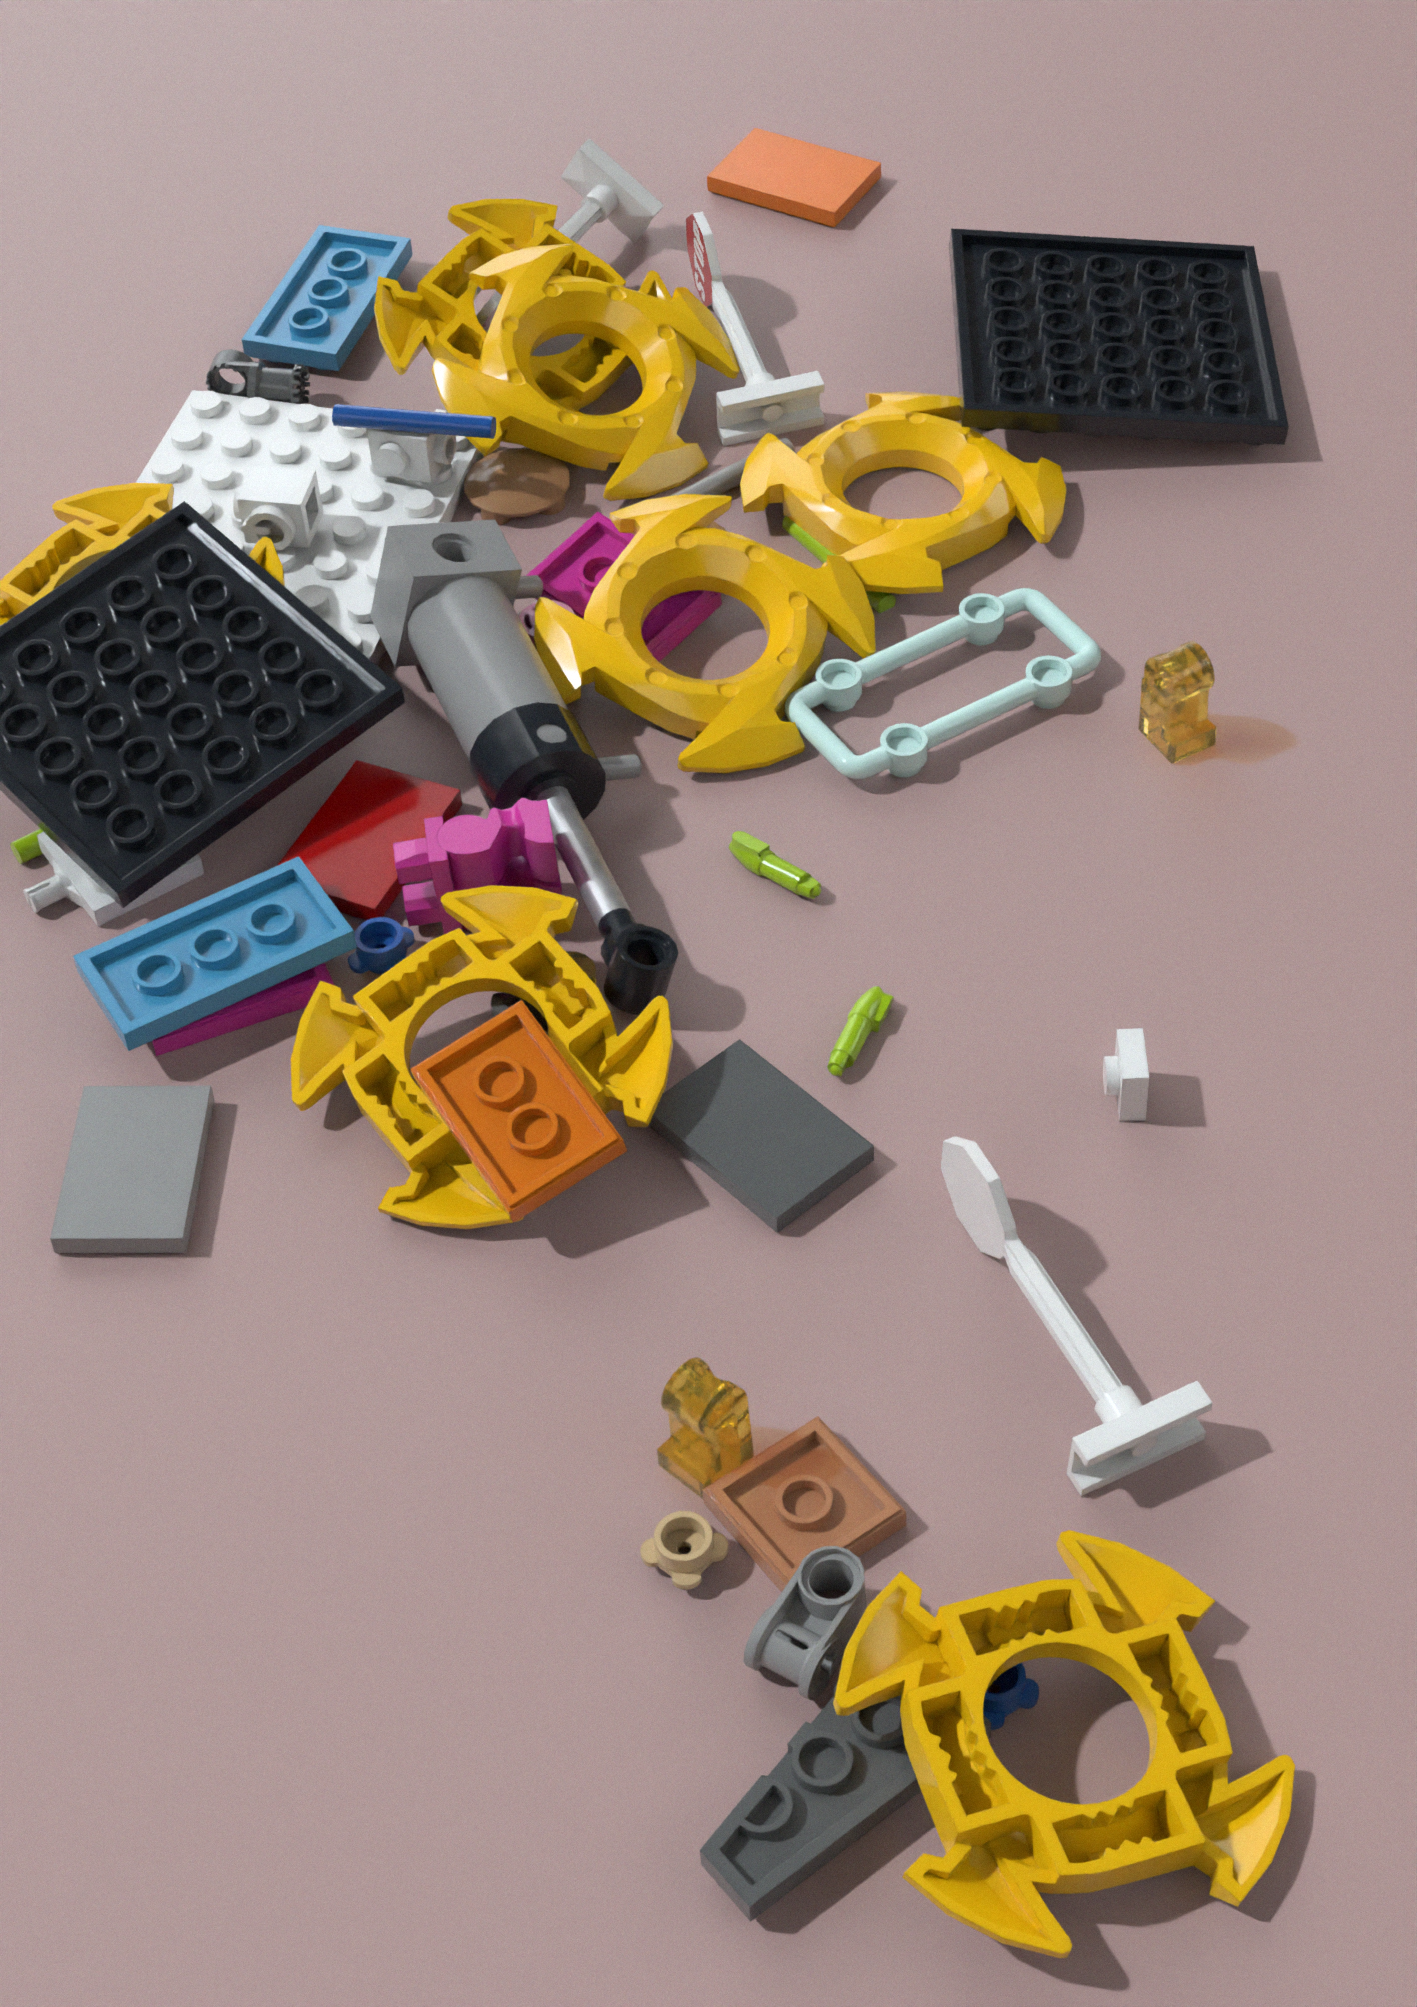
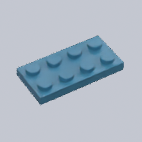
[241,225,413,371]
[73,856,357,1051]

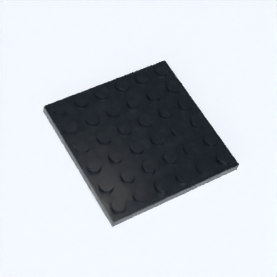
[949,228,1289,446]
[0,501,405,908]

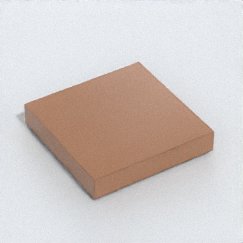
[703,1416,906,1592]

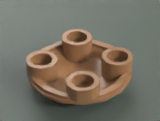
[464,447,570,525]

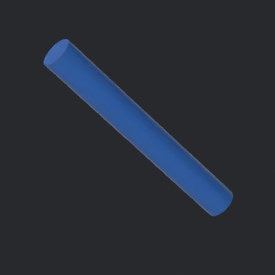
[332,404,496,439]

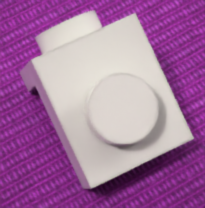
[366,409,457,484]

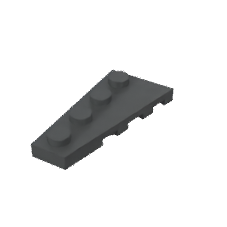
[700,1684,991,1922]

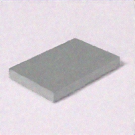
[50,1085,215,1253]

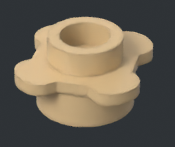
[640,1511,728,1590]

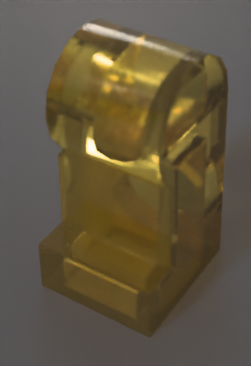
[1138,641,1217,764]
[657,1357,754,1500]

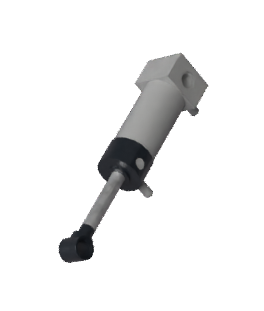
[370,519,678,1015]

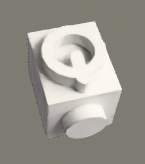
[233,465,323,550]

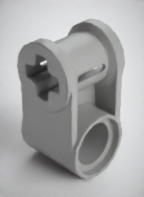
[743,1546,867,1700]

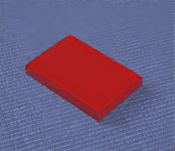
[277,760,463,920]

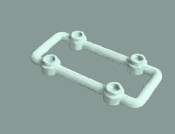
[785,588,1101,779]

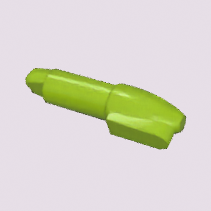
[728,831,821,899]
[827,986,894,1077]

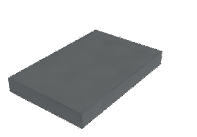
[648,1039,874,1233]

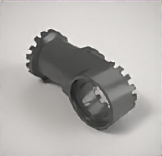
[206,349,310,404]

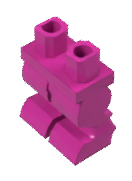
[393,798,563,934]

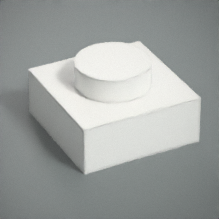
[1103,1028,1149,1122]

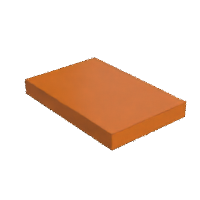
[707,128,881,228]
[410,1000,627,1223]

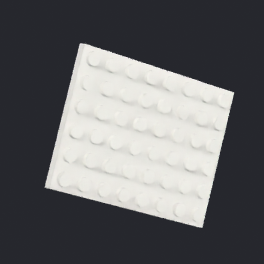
[136,390,484,666]

